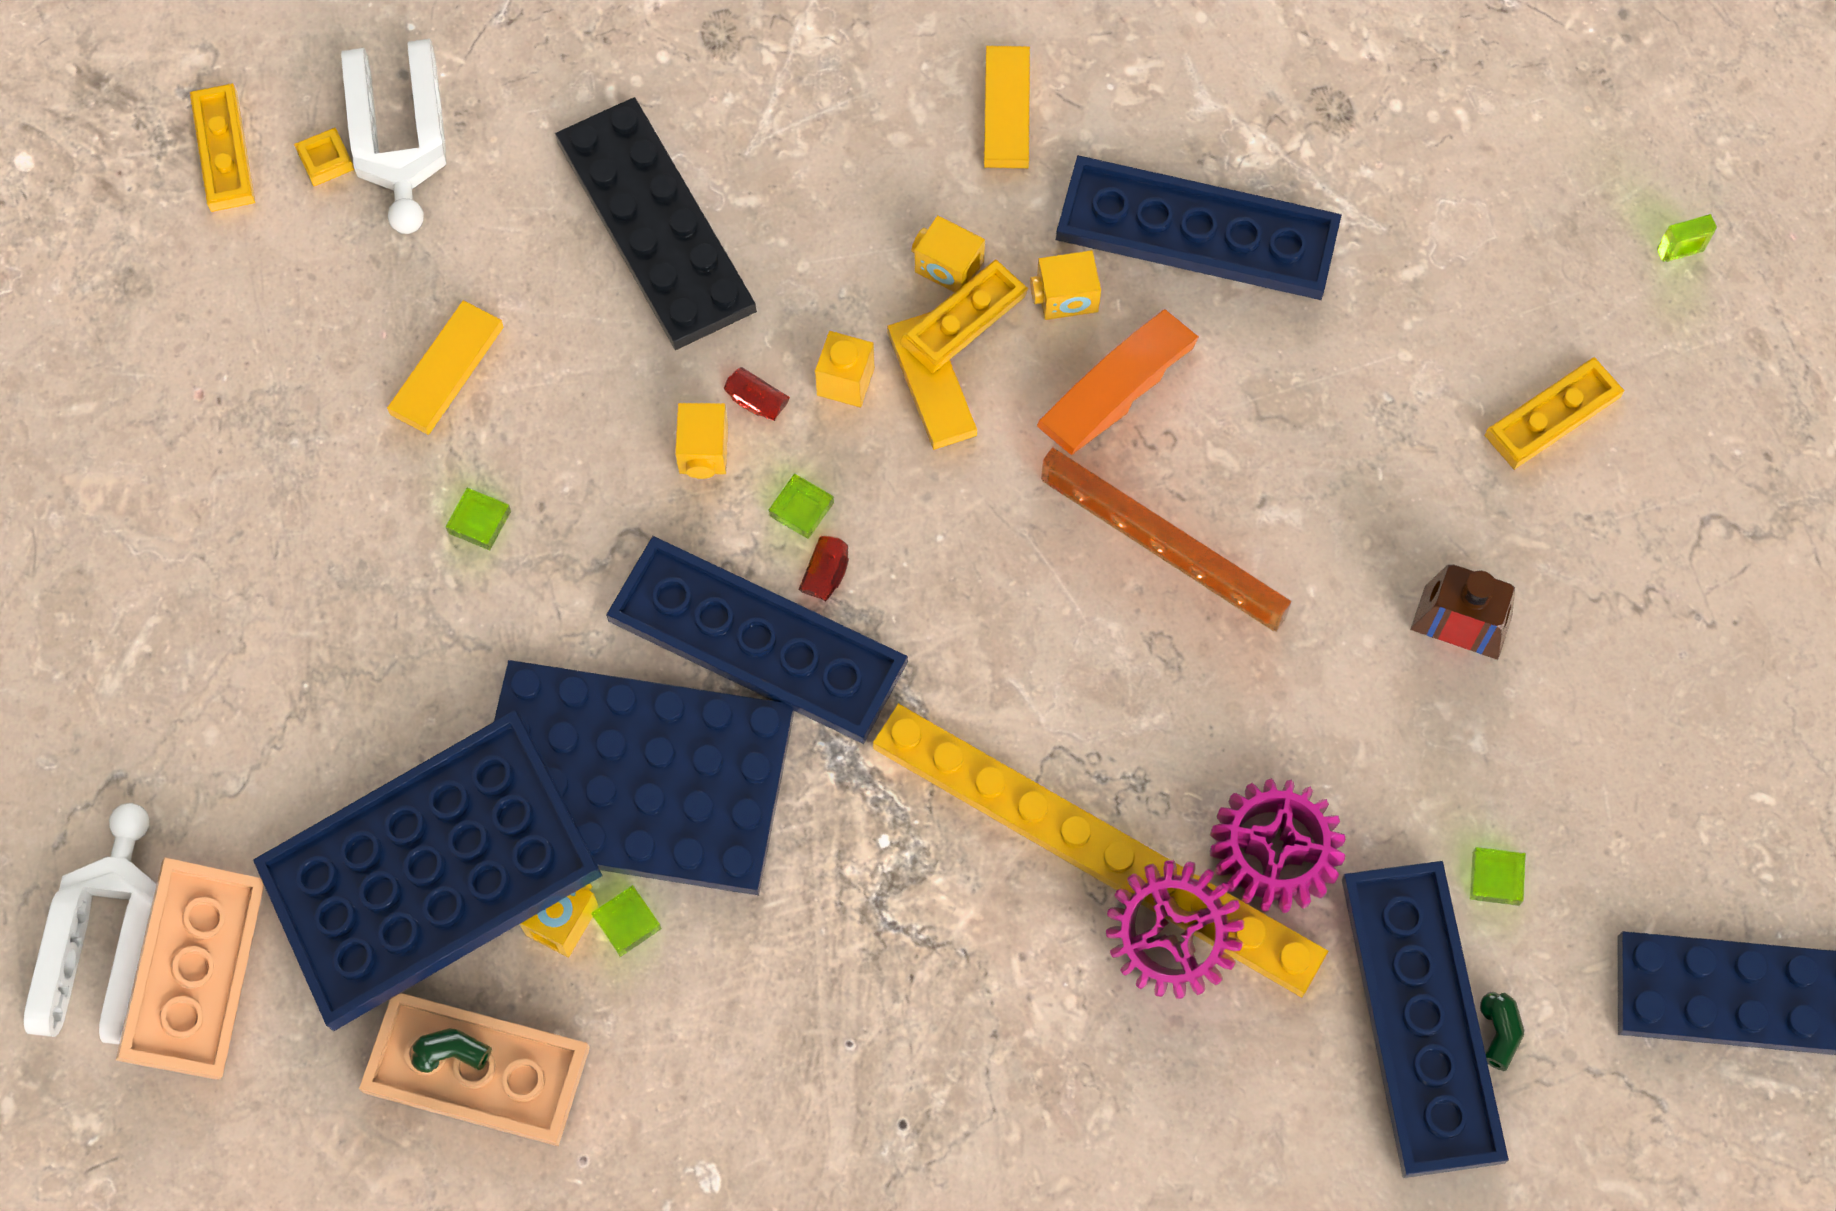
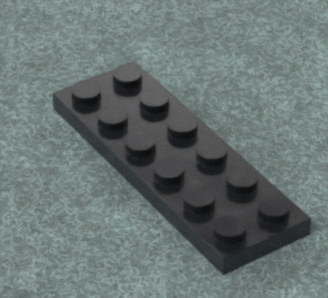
[555,97,757,351]

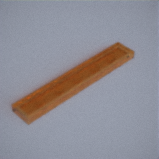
[1041,447,1292,632]

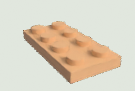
[116,857,264,1080]
[359,993,590,1146]

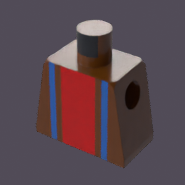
[1410,565,1515,660]

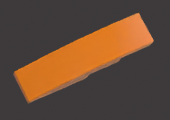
[1037,309,1199,455]

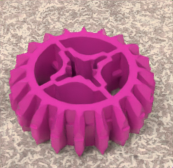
[1210,778,1346,913]
[1106,860,1244,999]

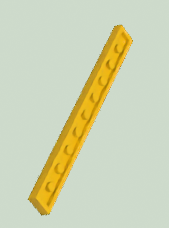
[873,703,1329,998]

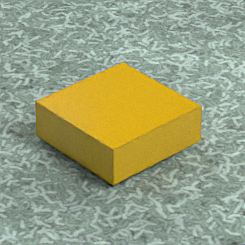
[294,127,355,187]

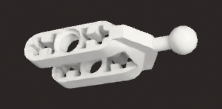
[341,39,446,234]
[24,803,156,1044]

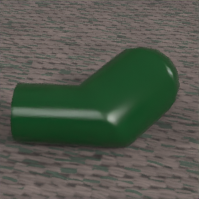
[1480,992,1525,1071]
[411,1028,492,1073]

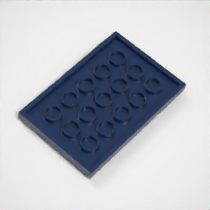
[494,660,795,896]
[253,710,603,1031]

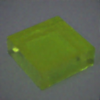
[1657,214,1717,262]
[768,473,834,539]
[445,488,511,551]
[1470,847,1526,906]
[591,885,662,957]

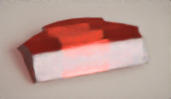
[724,367,790,421]
[798,536,849,602]

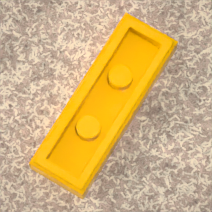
[984,46,1030,169]
[190,83,256,212]
[900,259,1028,373]
[387,300,504,435]
[887,312,977,450]
[1484,357,1625,470]

